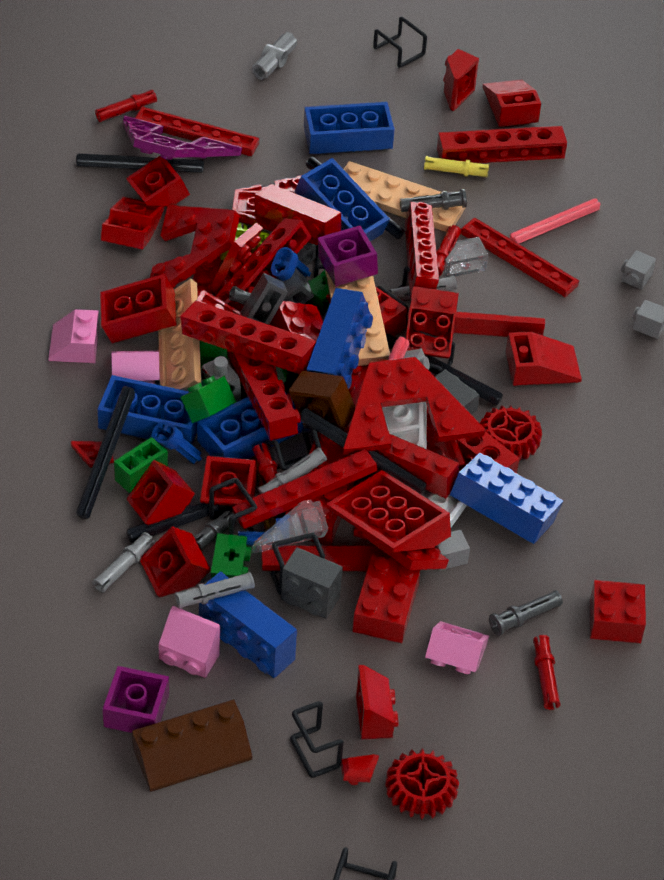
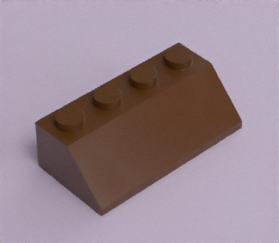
[132,699,253,792]

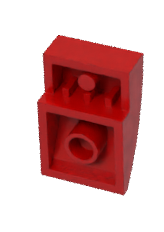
[101,197,165,250]

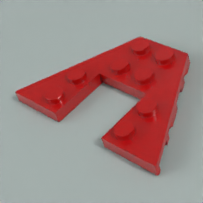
[232,175,318,245]
[150,205,240,288]
[343,357,486,455]

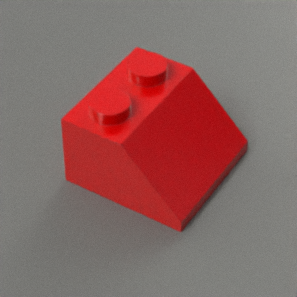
[443,49,479,111]
[126,156,190,206]
[200,456,258,506]
[127,460,195,525]
[140,526,211,597]
[355,665,399,740]

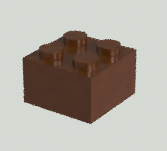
[289,371,355,431]

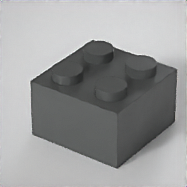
[281,547,343,619]

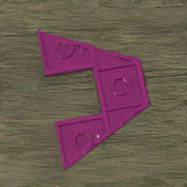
[122,115,242,160]

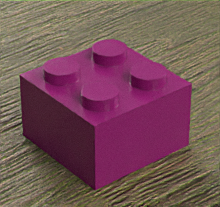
[318,226,378,287]
[103,666,169,733]

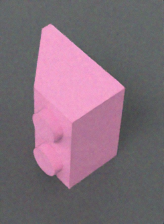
[48,309,99,363]
[111,350,160,384]
[159,606,220,678]
[425,621,489,674]

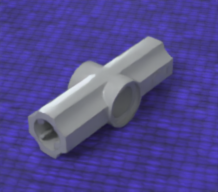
[252,32,297,80]

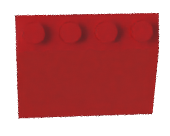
[326,470,451,552]

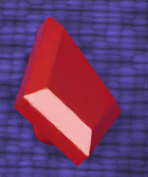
[71,441,114,468]
[341,754,379,785]

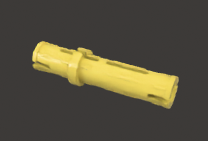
[424,156,489,178]

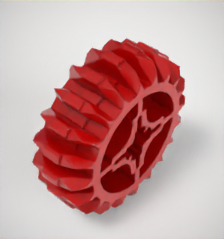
[480,405,542,461]
[385,748,459,820]

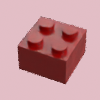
[590,580,646,644]

